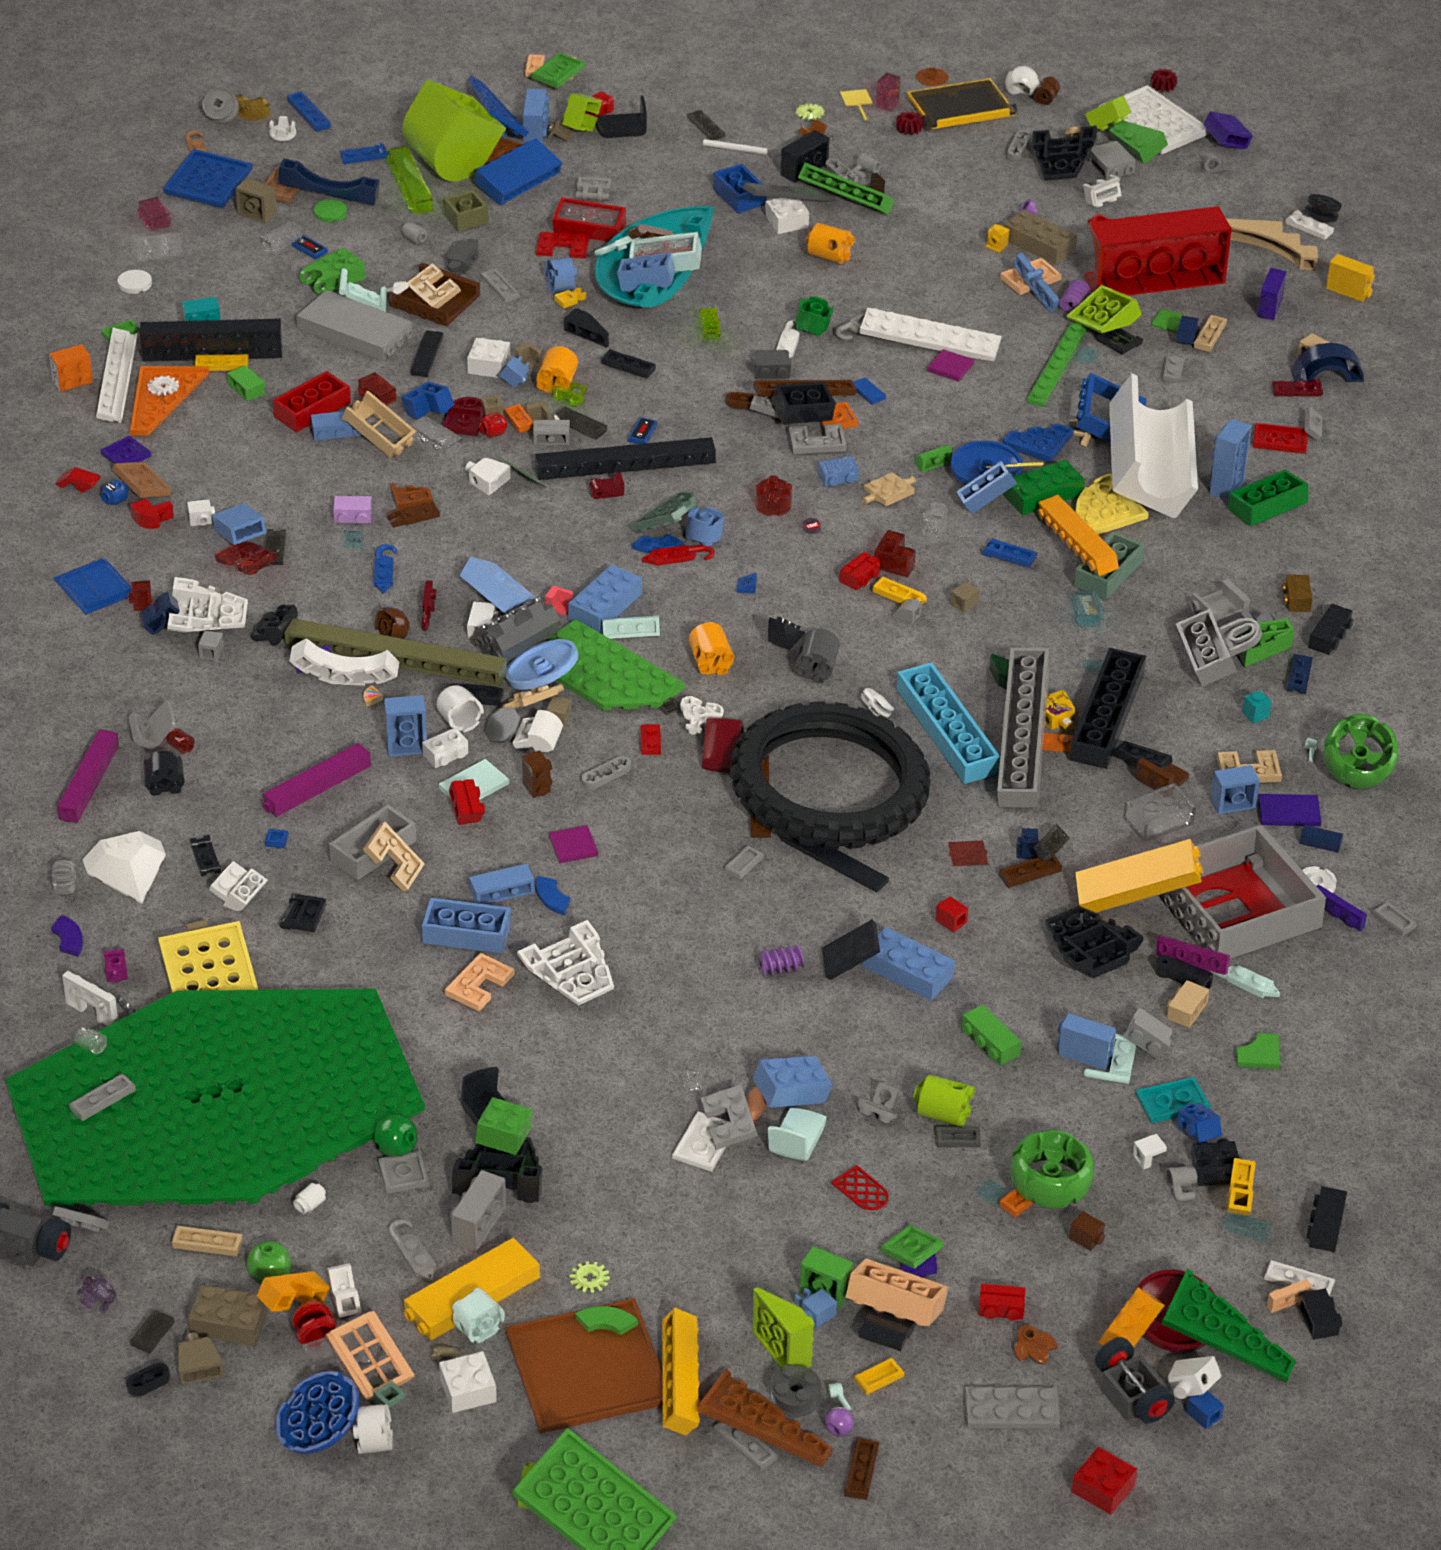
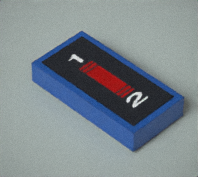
[292,235,328,259]
[629,417,657,444]

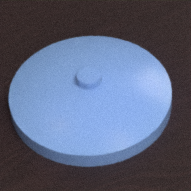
[505,639,579,690]

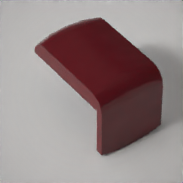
[702,718,745,772]

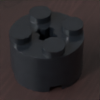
[143,751,185,796]

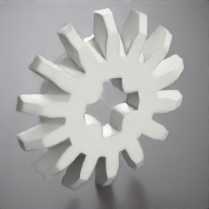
[147,376,179,396]

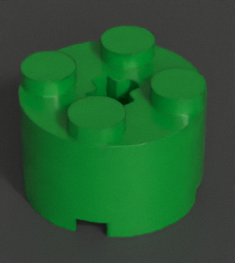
[795,296,833,336]

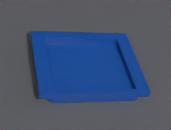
[53,558,135,615]

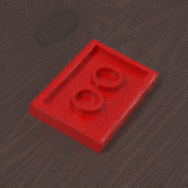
[1253,423,1308,454]

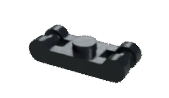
[189,835,221,877]

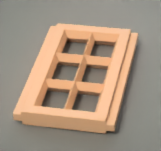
[326,1311,415,1402]

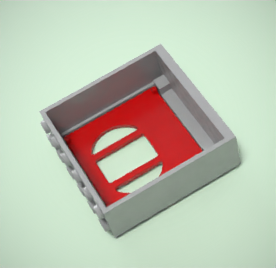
[1160,825,1326,959]

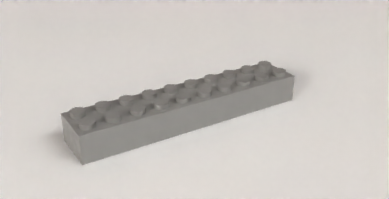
[997,648,1050,808]

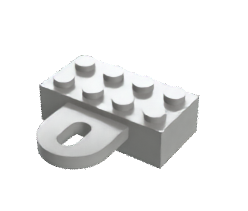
[1176,608,1262,687]

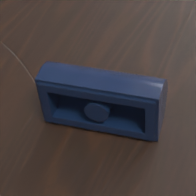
[1300,825,1343,853]

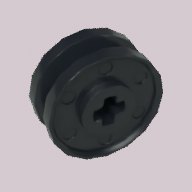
[1304,194,1342,222]

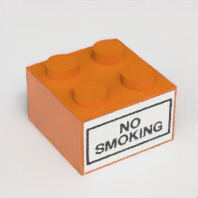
[49,344,93,392]

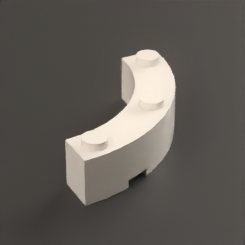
[289,638,400,686]

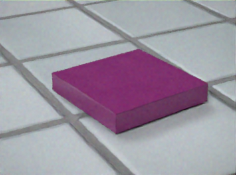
[928,349,974,382]
[549,825,598,863]

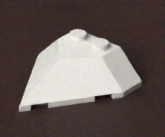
[82,831,166,904]

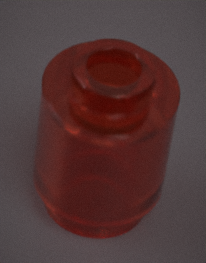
[166,728,195,754]

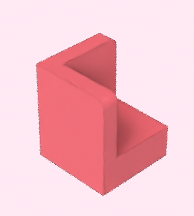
[545,586,573,615]

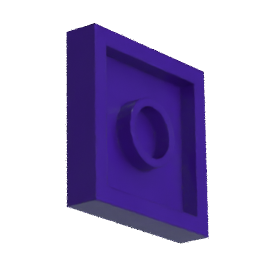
[101,435,151,464]

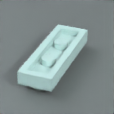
[602,616,660,639]

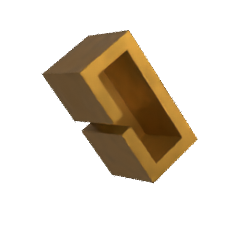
[1282,575,1313,612]

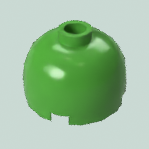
[247,1241,292,1284]

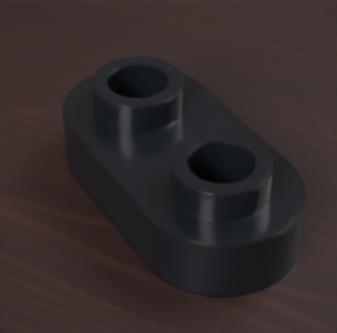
[126,1363,170,1396]

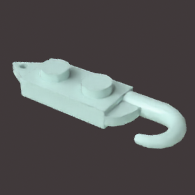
[594,236,641,256]
[1210,965,1280,998]

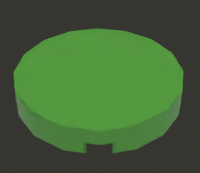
[314,199,347,223]

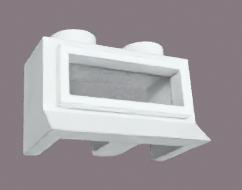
[1083,174,1121,207]

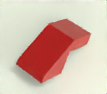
[56,467,101,493]

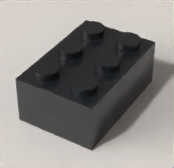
[781,130,830,183]
[771,381,836,424]

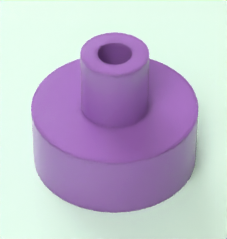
[1020,199,1038,215]

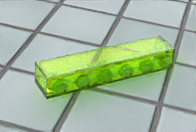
[386,146,433,215]

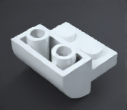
[513,710,563,752]
[209,861,268,911]

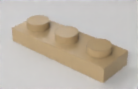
[1194,315,1227,352]
[172,1226,243,1257]

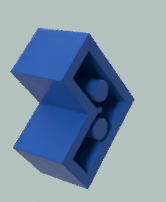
[401,381,454,419]

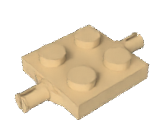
[862,472,916,506]
[502,684,564,709]

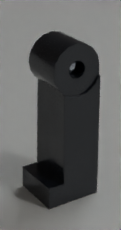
[1155,955,1213,989]

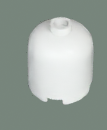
[436,685,484,732]

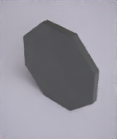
[484,708,521,743]

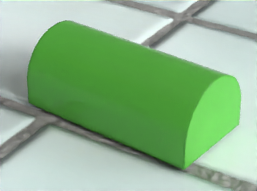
[915,445,952,472]

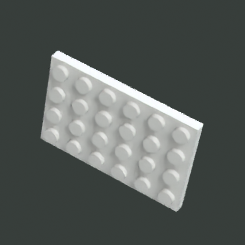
[1099,86,1210,155]

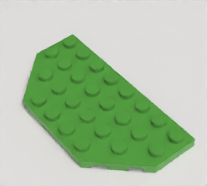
[549,619,685,711]

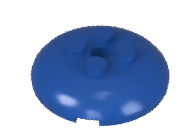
[276,1371,360,1454]

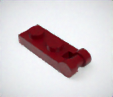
[1272,379,1323,396]

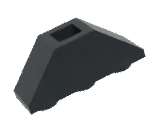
[768,616,805,650]

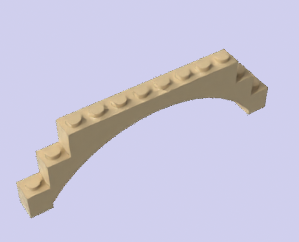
[1227,219,1318,270]

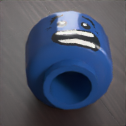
[101,479,129,505]

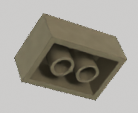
[188,1285,268,1346]

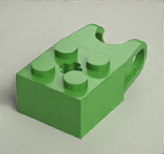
[299,248,365,295]

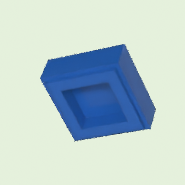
[265,829,289,848]

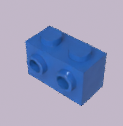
[1176,1103,1222,1143]

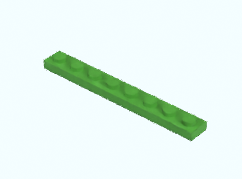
[1027,323,1087,407]

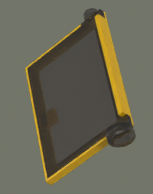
[907,78,1017,131]

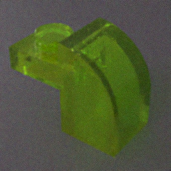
[699,308,721,340]

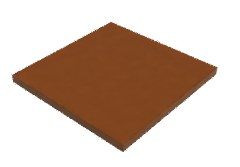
[505,1298,663,1434]

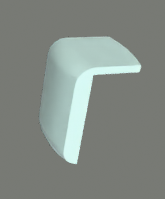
[768,1108,826,1161]

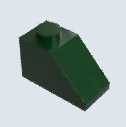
[989,654,1009,690]

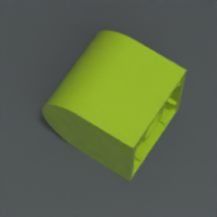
[402,79,506,182]

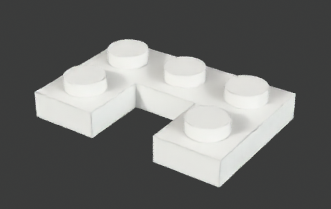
[62,971,118,1026]

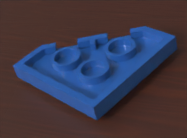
[1003,424,1074,462]

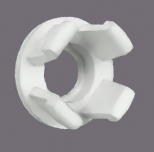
[269,116,296,141]

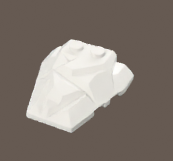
[167,577,248,633]
[517,920,614,1006]

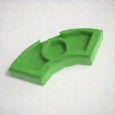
[575,1306,638,1335]

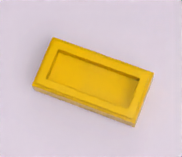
[854,1357,905,1395]

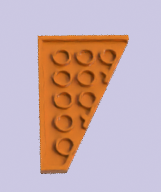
[130,366,209,436]

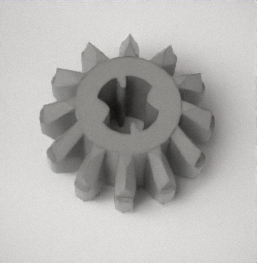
[52,860,77,895]

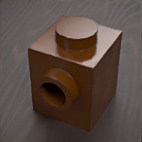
[1069,1211,1105,1251]

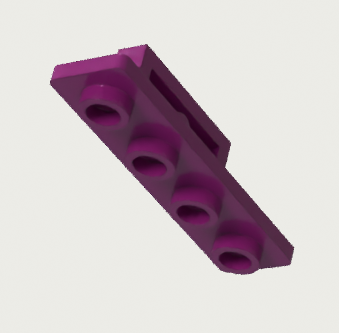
[1156,935,1230,975]

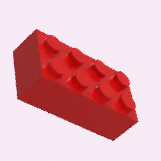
[273,371,351,433]

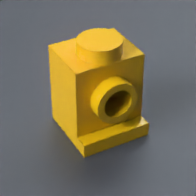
[985,224,1009,253]

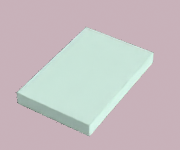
[439,759,509,800]

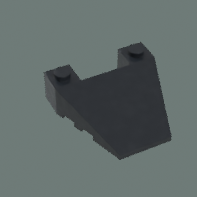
[452,1137,543,1203]

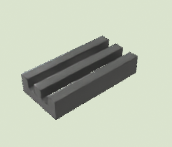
[936,1127,981,1147]

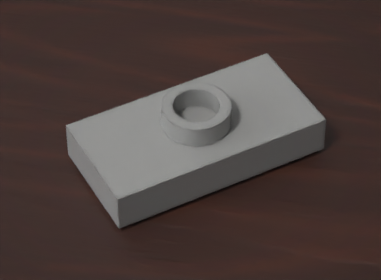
[1305,406,1322,440]

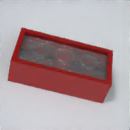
[552,197,627,242]

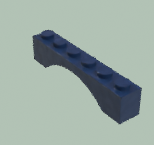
[278,158,380,205]

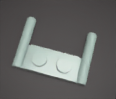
[339,269,387,312]
[1083,1034,1137,1084]

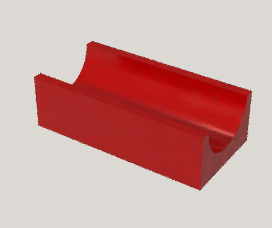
[1084,206,1232,296]

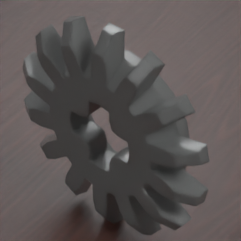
[112,993,136,1015]

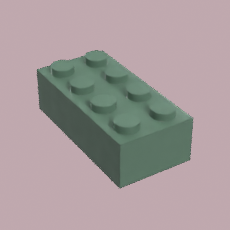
[1074,531,1145,600]

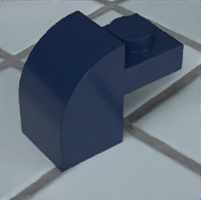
[1176,315,1199,345]

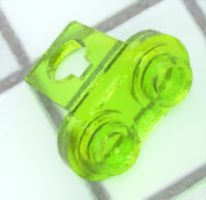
[552,382,587,407]

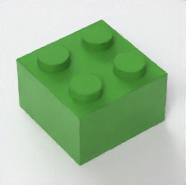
[476,1097,533,1155]
[800,1246,853,1309]

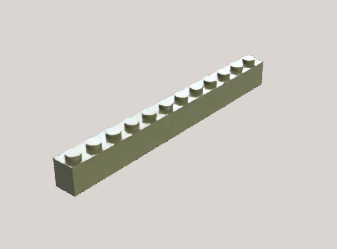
[285,619,507,687]

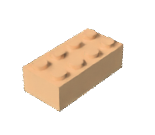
[846,1259,948,1326]

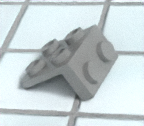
[129,700,176,750]
[1123,1008,1172,1059]

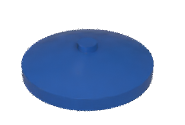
[951,440,1023,485]

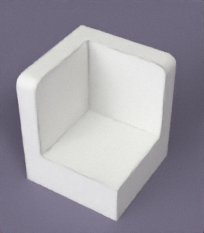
[1133,1134,1167,1170]

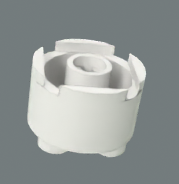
[353,1404,393,1454]

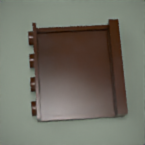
[389,262,480,326]

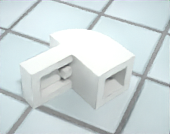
[327,1263,361,1318]

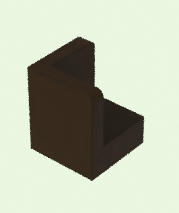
[866,172,885,193]

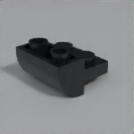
[250,604,298,646]

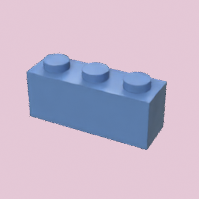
[310,411,367,441]
[956,461,1017,513]
[469,864,535,904]

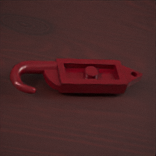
[422,580,437,631]

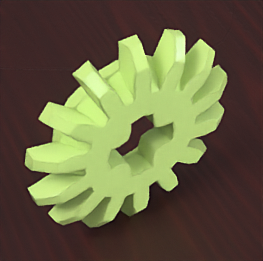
[796,103,825,121]
[570,1261,610,1293]

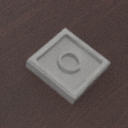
[378,1151,429,1194]

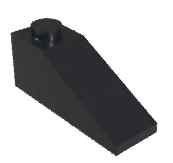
[564,308,609,348]

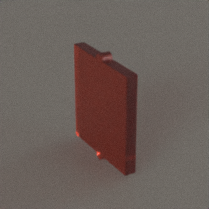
[949,840,988,866]

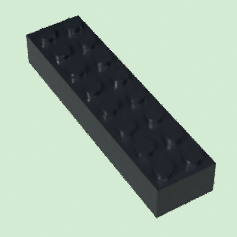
[140,318,283,362]
[1070,647,1146,769]

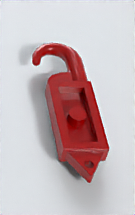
[642,545,715,566]

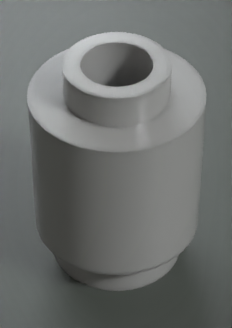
[402,222,427,244]

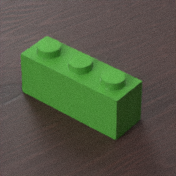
[962,1005,1022,1065]

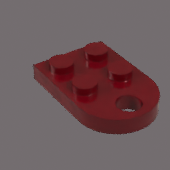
[443,397,485,436]

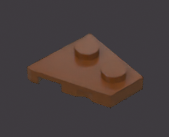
[390,483,433,510]

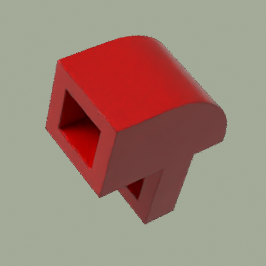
[130,498,174,529]

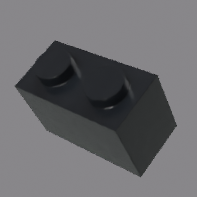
[1298,1288,1342,1340]

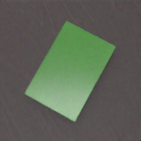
[532,52,585,88]

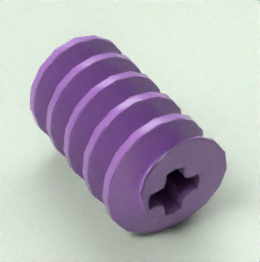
[1059,280,1091,312]
[759,945,804,977]

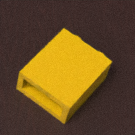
[1326,254,1375,302]

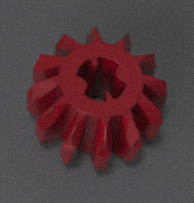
[1150,68,1178,92]
[896,111,923,136]

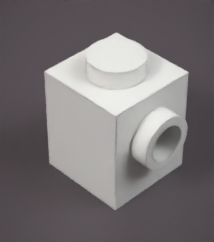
[187,499,215,526]

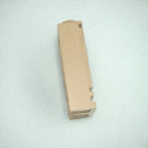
[342,391,416,459]

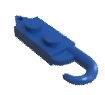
[374,544,397,594]

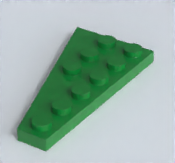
[1162,1268,1296,1383]

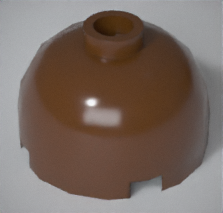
[375,607,410,639]

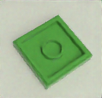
[881,1224,944,1269]

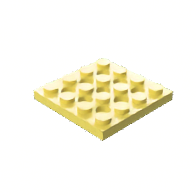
[158,921,258,993]

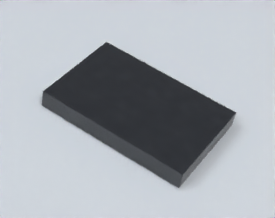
[822,919,880,980]

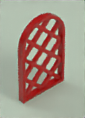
[832,1165,889,1210]

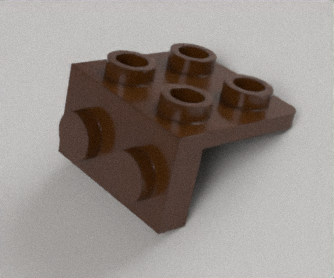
[1136,758,1189,796]

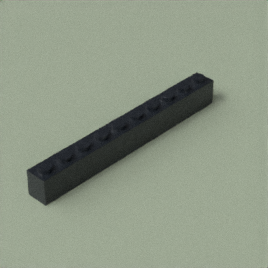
[535,437,716,480]

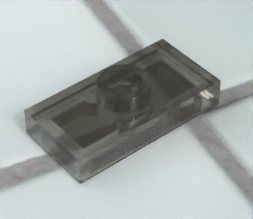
[130,1310,175,1354]

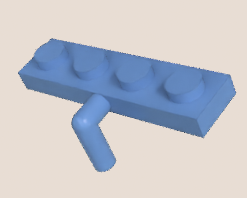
[1013,253,1060,312]

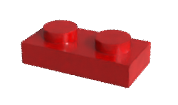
[641,724,661,755]

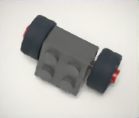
[0,1202,71,1267]

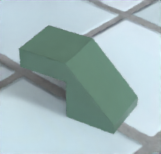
[361,1378,406,1408]

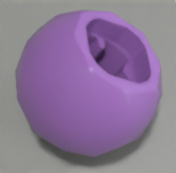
[825,1407,854,1437]

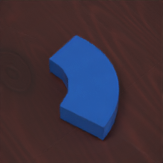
[632,534,684,553]
[536,876,570,915]

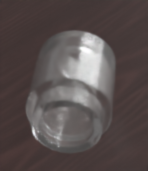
[74,1027,107,1054]

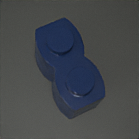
[141,592,180,635]

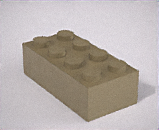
[1003,210,1077,265]

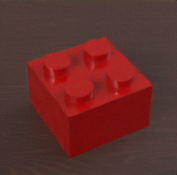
[1071,1446,1138,1515]

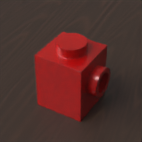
[936,896,968,932]

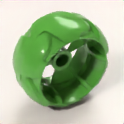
[1323,714,1399,789]
[1010,1130,1094,1209]

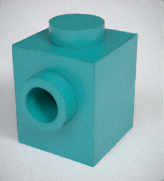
[1242,690,1271,723]

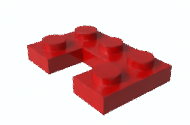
[536,232,590,259]

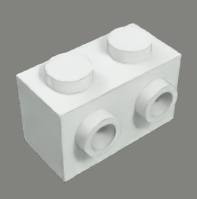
[422,728,468,768]

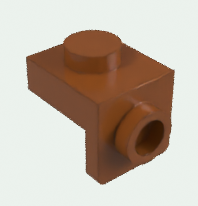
[799,119,827,136]

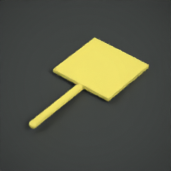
[840,89,872,121]
[986,462,1044,468]

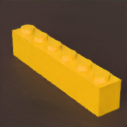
[662,1307,700,1435]

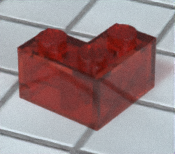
[874,530,916,577]

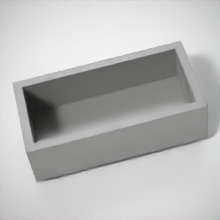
[329,805,416,881]

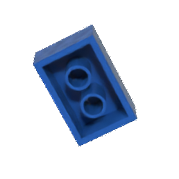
[713,163,767,213]

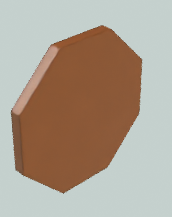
[915,67,949,87]

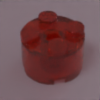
[755,475,792,516]

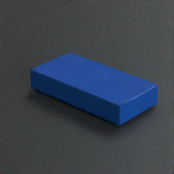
[853,377,886,405]

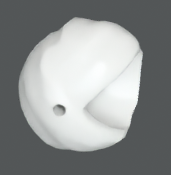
[1005,66,1040,96]

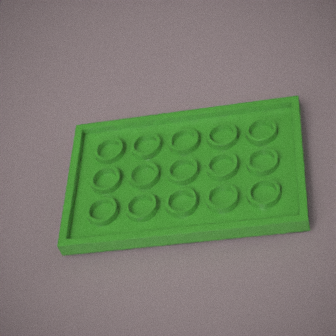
[511,1428,678,1550]

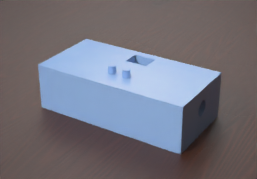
[460,557,536,614]

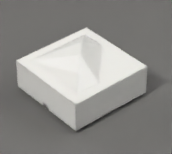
[387,281,409,294]

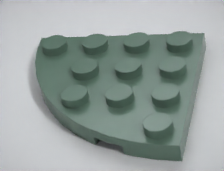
[629,491,697,532]

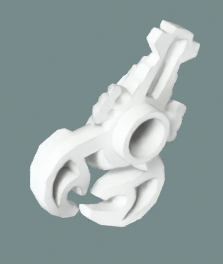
[680,696,724,735]

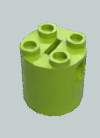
[913,1074,975,1127]

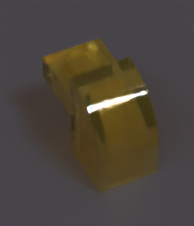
[236,94,270,121]

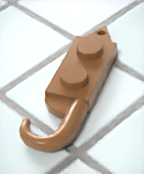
[185,130,207,153]

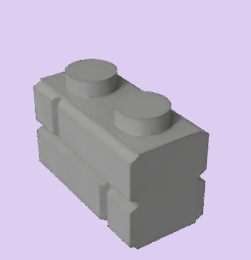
[533,420,570,445]

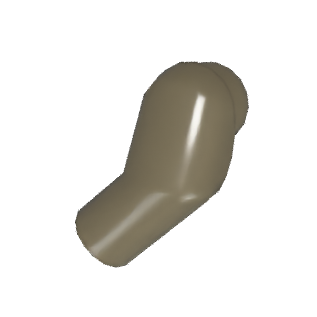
[430,1346,466,1363]

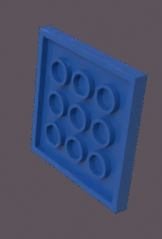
[163,149,253,208]

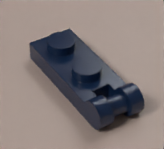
[1287,654,1313,694]

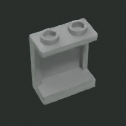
[1087,140,1136,180]
[1190,579,1250,624]

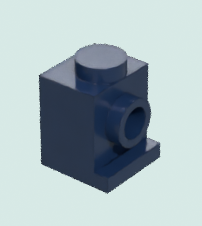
[1016,828,1039,859]

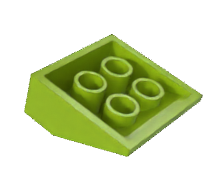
[1066,285,1142,333]
[752,1287,815,1368]

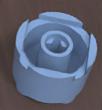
[545,257,578,293]
[686,507,725,546]

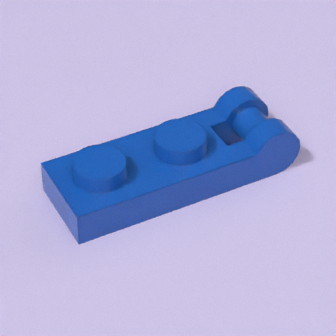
[340,143,388,164]
[982,539,1037,568]

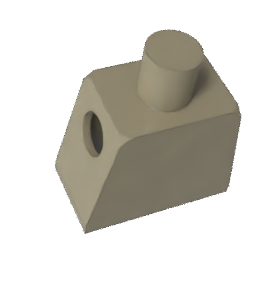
[178,1332,224,1385]

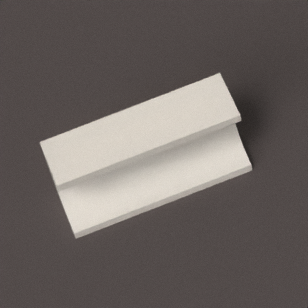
[1109,373,1198,518]

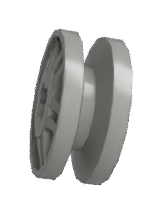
[202,87,239,124]

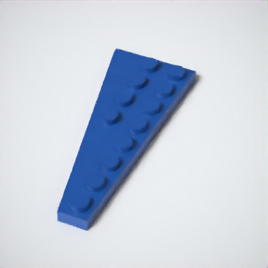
[468,75,529,137]

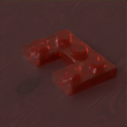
[215,541,278,575]

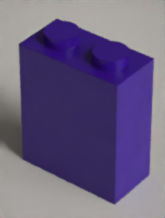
[1203,111,1253,149]
[1258,268,1287,320]

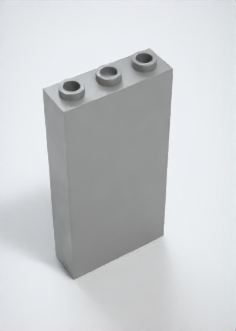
[297,290,413,361]

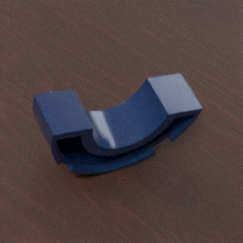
[1292,343,1364,382]

